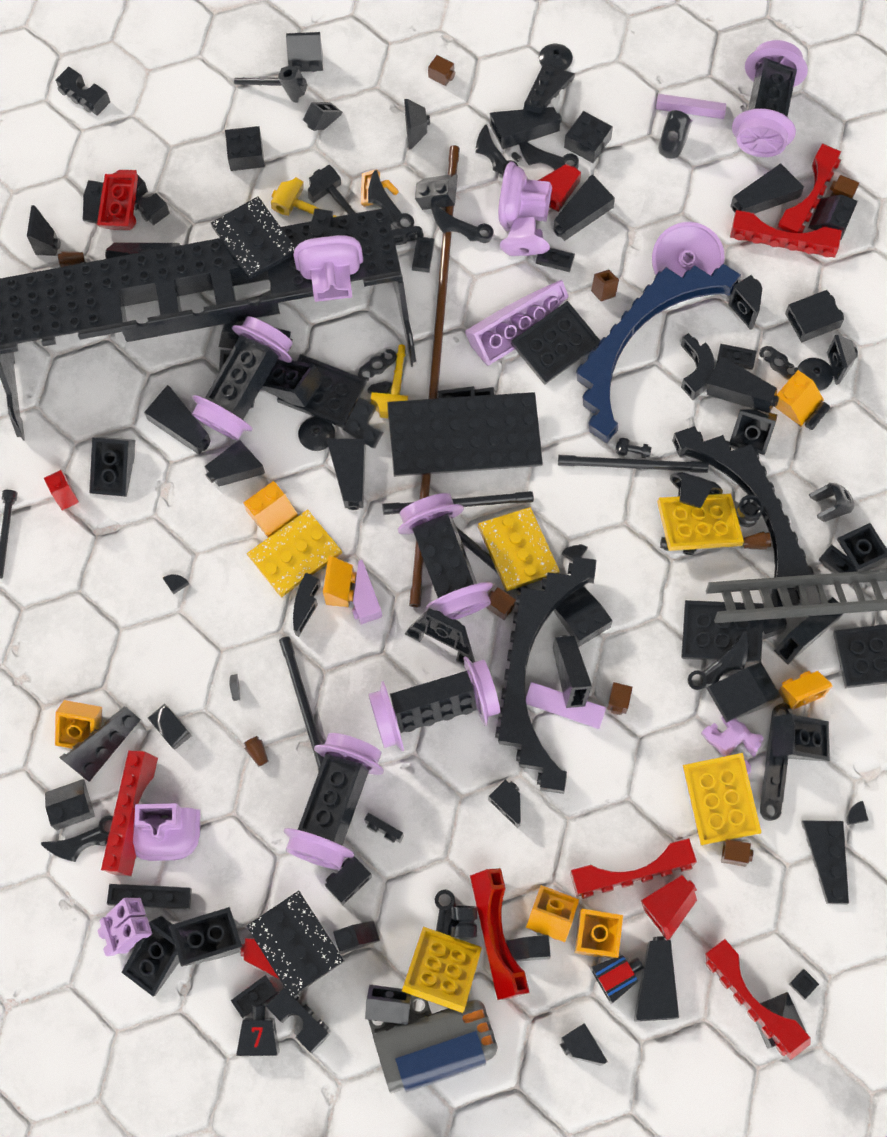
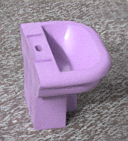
[498,162,552,231]
[294,236,363,302]
[133,803,200,861]

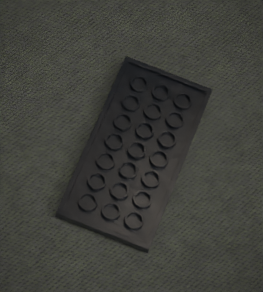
[387,392,543,477]

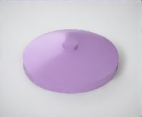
[652,222,725,277]

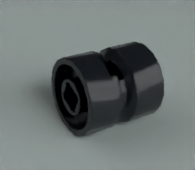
[736,495,764,527]
[451,905,478,938]

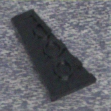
[523,65,575,114]
[59,706,141,782]

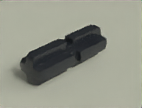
[805,402,830,430]

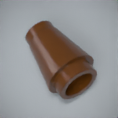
[57,251,85,267]
[743,531,771,550]
[244,736,269,767]

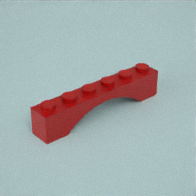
[777,143,841,233]
[730,210,842,258]
[101,750,158,877]
[570,838,697,899]
[470,868,530,1000]
[705,939,811,1060]

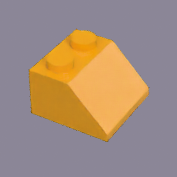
[775,370,824,426]
[243,481,298,537]
[323,556,357,607]
[778,671,833,710]
[55,700,102,749]
[526,885,579,942]
[574,909,623,958]

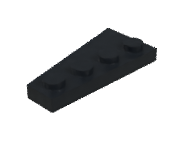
[801,820,849,905]

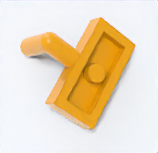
[361,169,399,207]

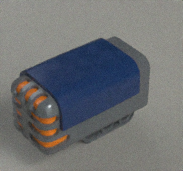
[368,996,498,1094]

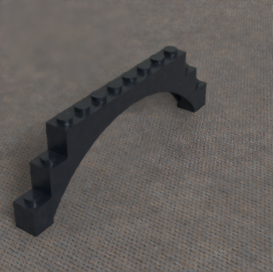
[672,426,814,640]
[495,557,597,794]

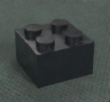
[564,111,613,163]
[225,126,265,171]

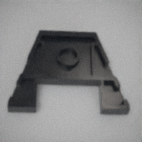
[405,608,475,665]

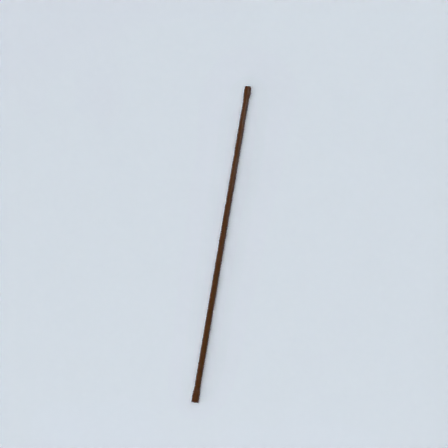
[409,145,460,608]

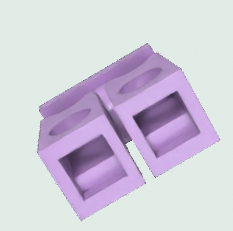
[97,898,152,956]

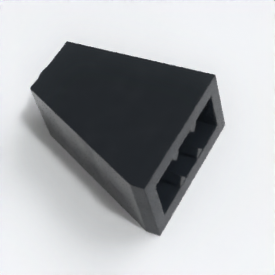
[204,439,265,487]

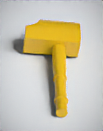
[271,177,337,217]
[371,344,409,419]

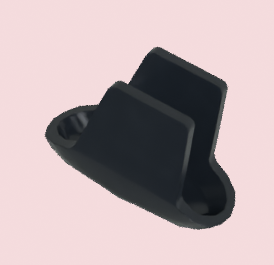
[658,110,693,159]
[670,472,723,508]
[809,482,854,522]

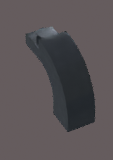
[681,333,714,400]

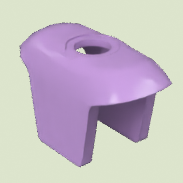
[500,217,550,256]

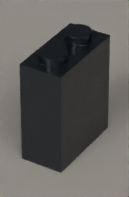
[785,290,844,343]

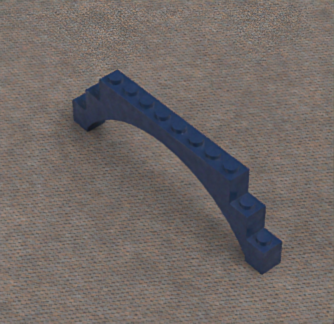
[576,264,741,444]

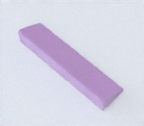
[656,94,726,119]
[526,682,606,729]

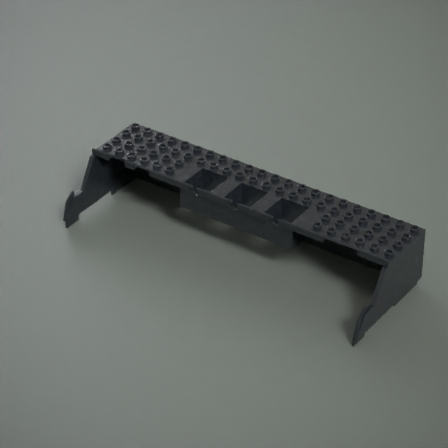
[0,207,416,441]

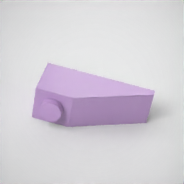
[351,560,382,625]

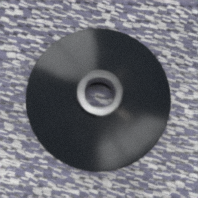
[539,43,573,70]
[798,358,833,391]
[298,417,335,451]

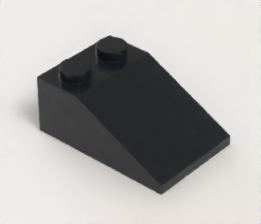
[261,359,324,407]
[89,437,136,497]
[554,586,612,647]
[707,662,781,723]
[772,714,830,761]
[169,907,242,967]
[121,916,180,997]

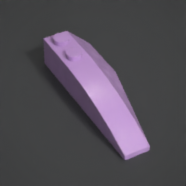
[465,280,569,366]

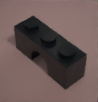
[55,66,111,116]
[134,174,170,226]
[266,988,330,1053]

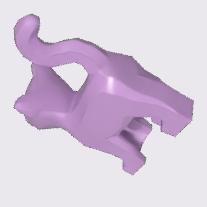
[701,717,764,775]

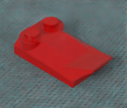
[97,170,138,230]

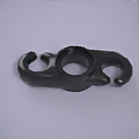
[759,346,799,379]
[358,349,397,381]

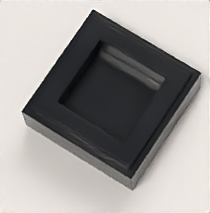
[789,969,819,1000]

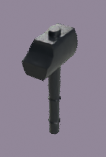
[234,66,308,103]
[308,165,356,214]

